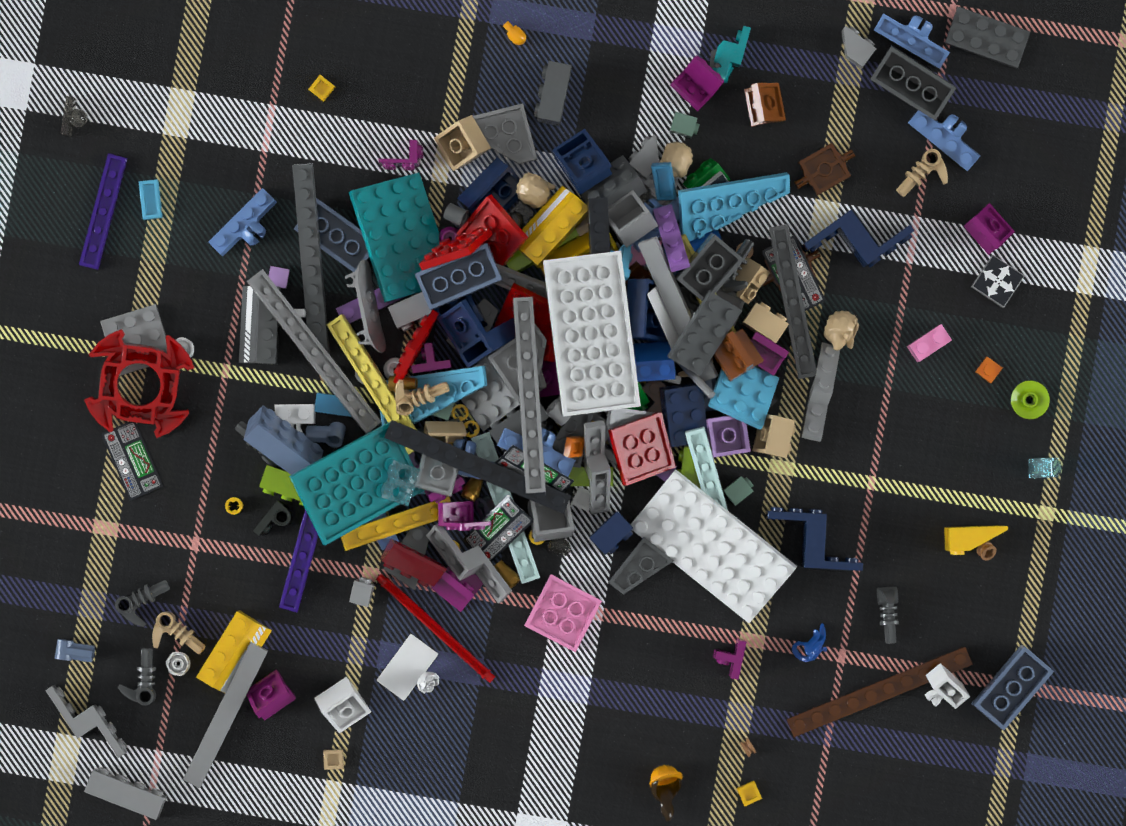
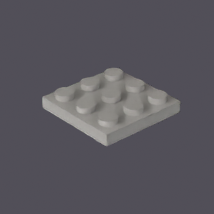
[100,304,167,376]
[461,355,519,431]

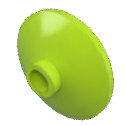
[1011,381,1050,419]

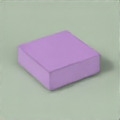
[268,266,290,289]

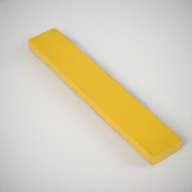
[341,496,451,551]

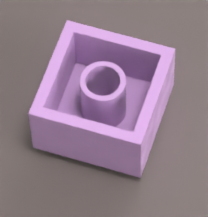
[706,415,751,458]

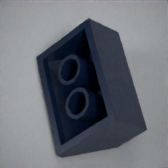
[457,157,520,214]

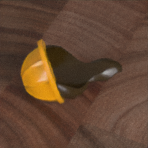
[649,765,683,822]

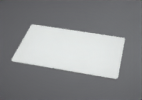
[377,634,438,701]

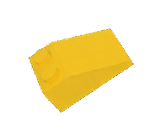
[944,525,1008,555]

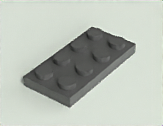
[944,7,1030,69]
[667,290,742,376]

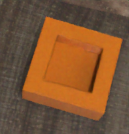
[975,357,1002,384]
[563,436,584,458]

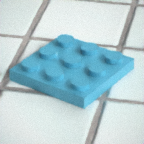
[708,367,779,430]

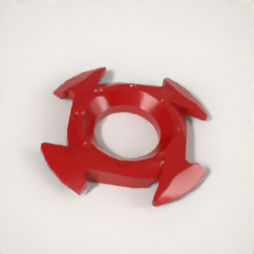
[84,329,195,438]

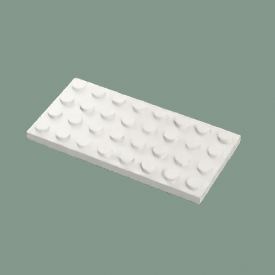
[543,251,641,416]
[630,469,797,623]

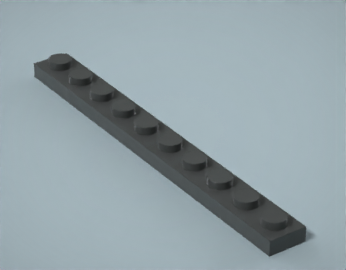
[292,163,330,355]

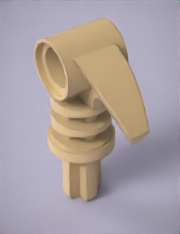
[896,149,948,197]
[395,379,450,416]
[152,611,206,654]

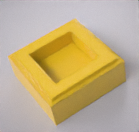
[308,75,335,102]
[736,780,762,806]

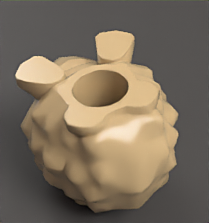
[660,141,693,178]
[516,172,556,209]
[824,311,859,351]

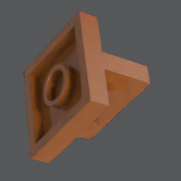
[744,83,786,127]
[713,329,764,382]

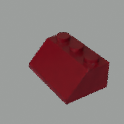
[380,538,446,587]

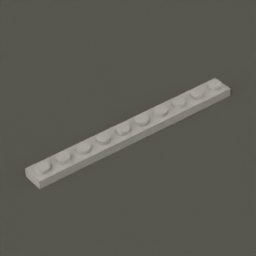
[246,269,381,434]
[513,297,546,494]

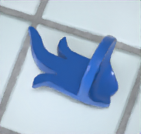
[792,623,827,662]

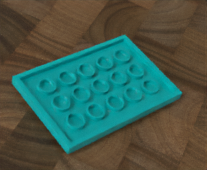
[348,173,440,303]
[289,421,424,545]

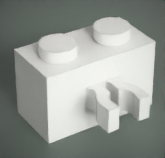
[275,404,316,433]
[925,663,970,709]

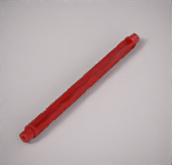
[375,573,495,683]

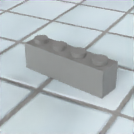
[84,767,167,820]

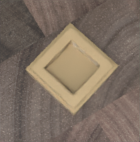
[323,749,344,770]

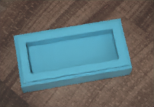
[139,179,163,220]

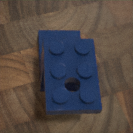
[552,129,612,195]
[801,210,915,268]
[437,299,544,368]
[765,507,863,571]

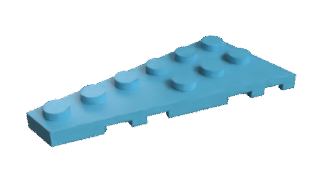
[678,172,790,242]
[380,366,487,425]

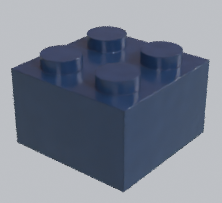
[589,511,633,555]

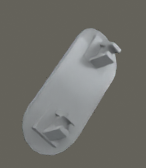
[345,259,386,353]

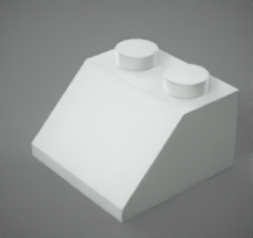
[314,677,371,733]

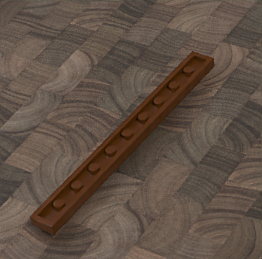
[786,646,973,737]

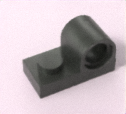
[253,501,293,536]

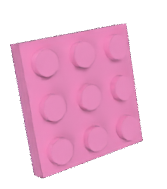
[524,574,602,652]

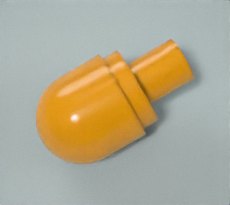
[503,21,526,45]

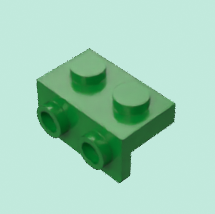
[683,158,730,189]

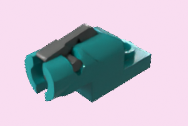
[710,26,751,83]

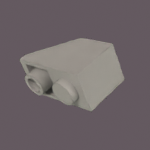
[842,26,877,69]
[629,134,659,180]
[349,577,375,607]

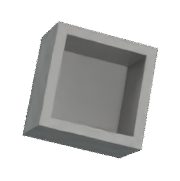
[608,190,658,248]
[388,292,432,332]
[527,493,575,542]

